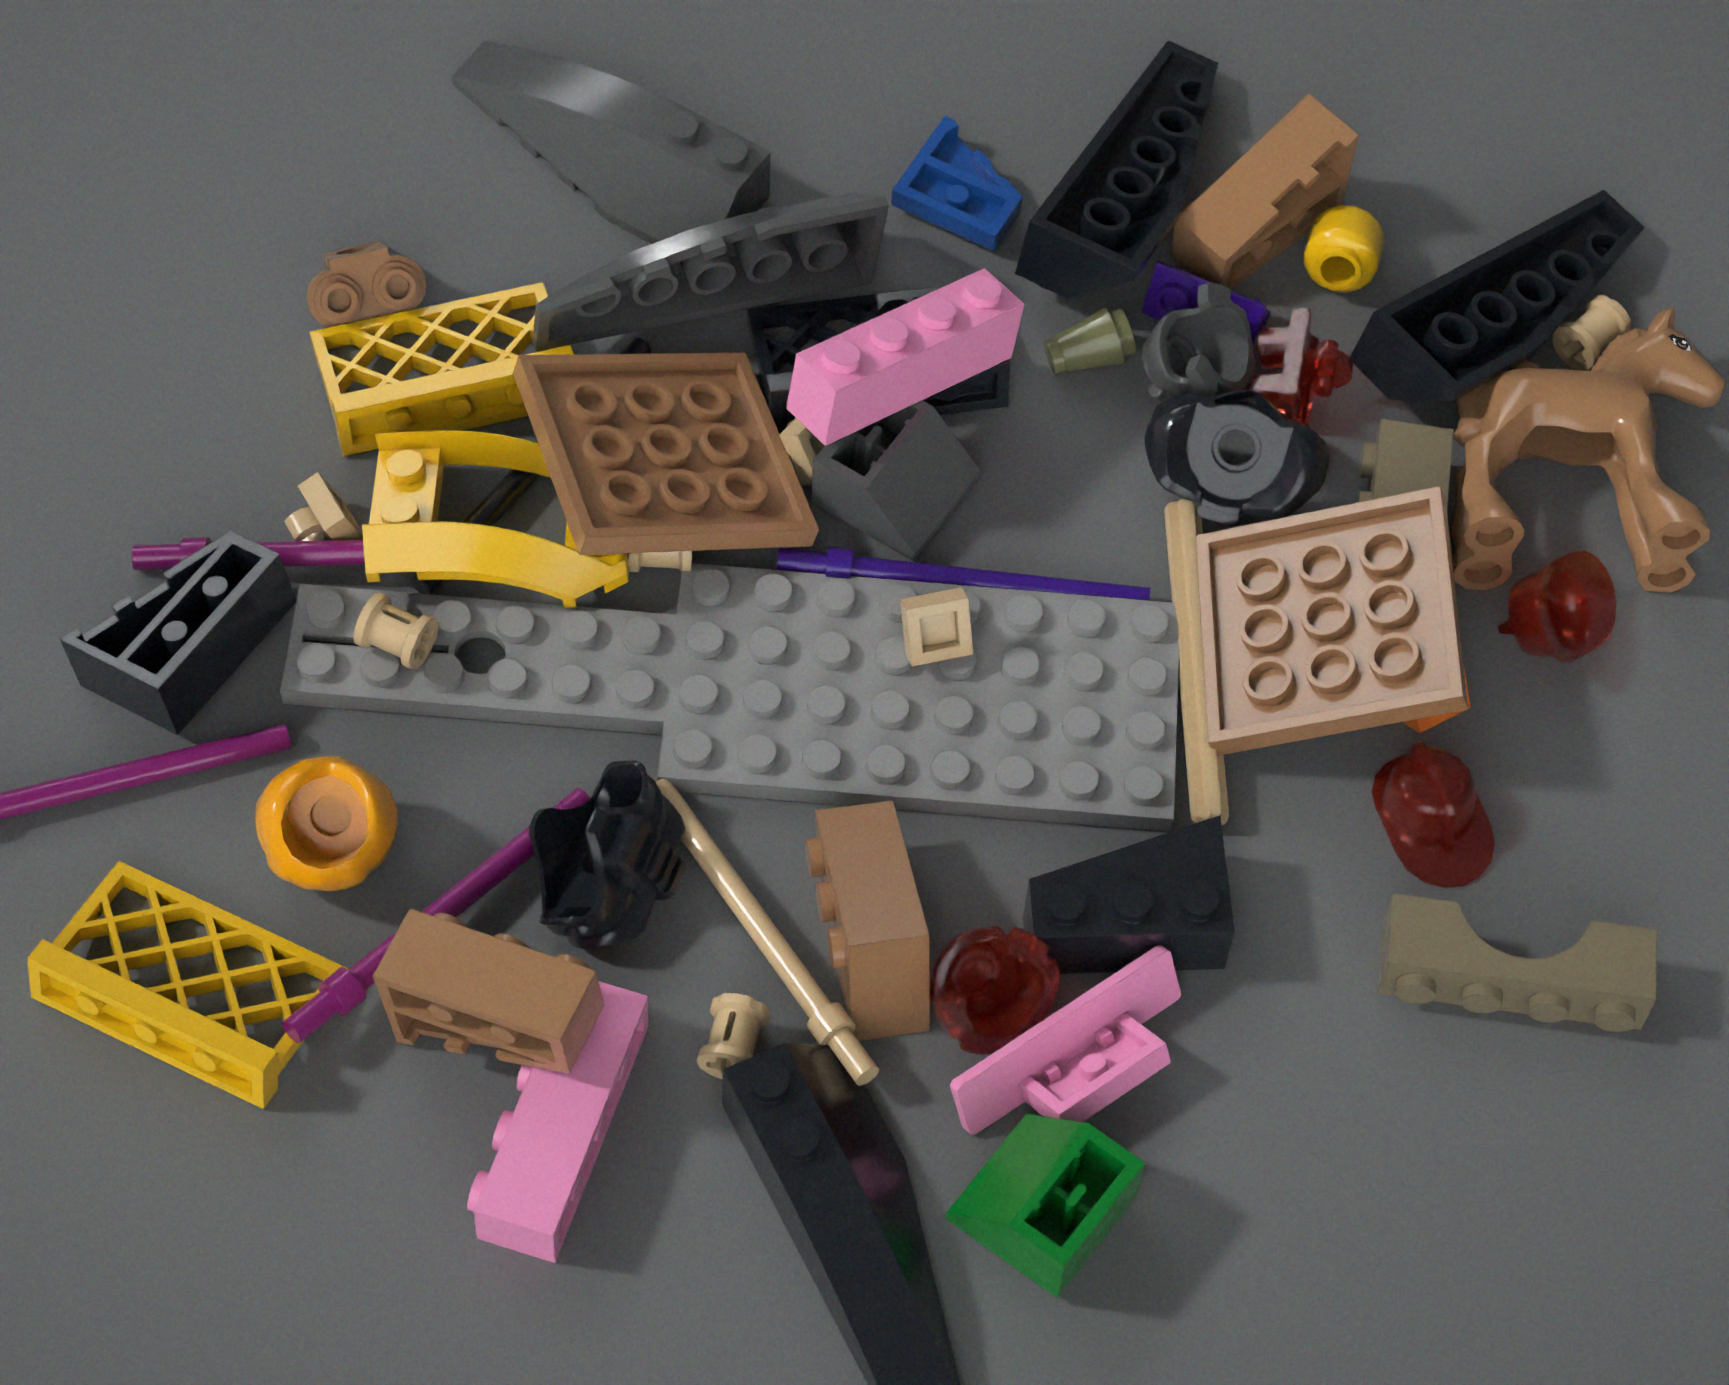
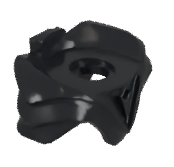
[1144,390,1330,525]
[529,760,686,949]

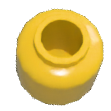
[1304,205,1384,293]

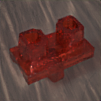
[1251,308,1353,427]

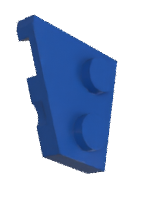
[891,116,1023,251]

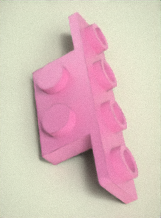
[950,945,1181,1135]

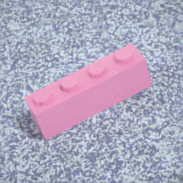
[786,268,1024,446]
[467,981,649,1263]

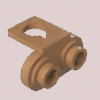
[306,241,426,327]

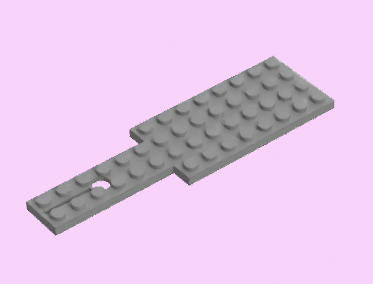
[280,563,1179,832]

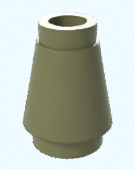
[1043,308,1136,375]

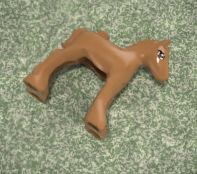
[1450,306,1726,593]

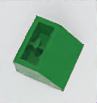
[945,1113,1145,1298]

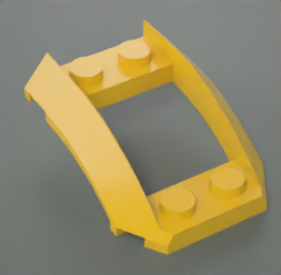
[362,430,629,608]

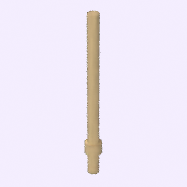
[656,778,879,1086]

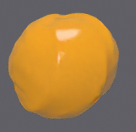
[255,756,398,892]

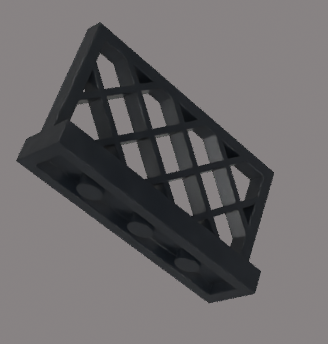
[747,286,1010,434]

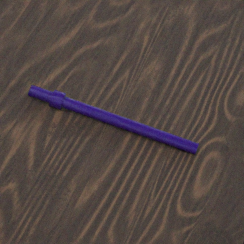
[776,547,1150,600]

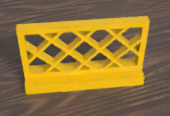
[309,282,574,457]
[27,861,348,1110]

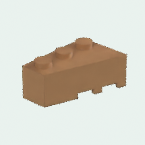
[1170,93,1359,289]
[805,800,930,1041]
[373,909,605,1073]

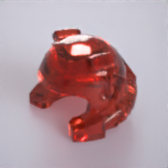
[930,925,1060,1055]

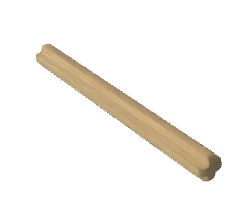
[1164,498,1229,825]

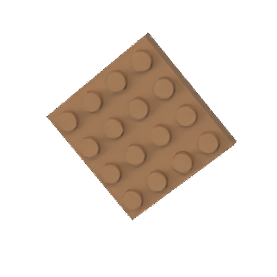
[513,353,819,555]
[1196,486,1468,756]

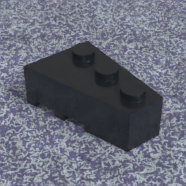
[60,530,296,735]
[1023,816,1235,975]

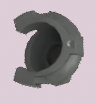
[1142,283,1256,402]

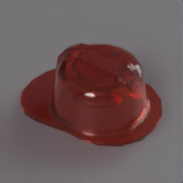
[1497,550,1617,663]
[1371,741,1495,888]

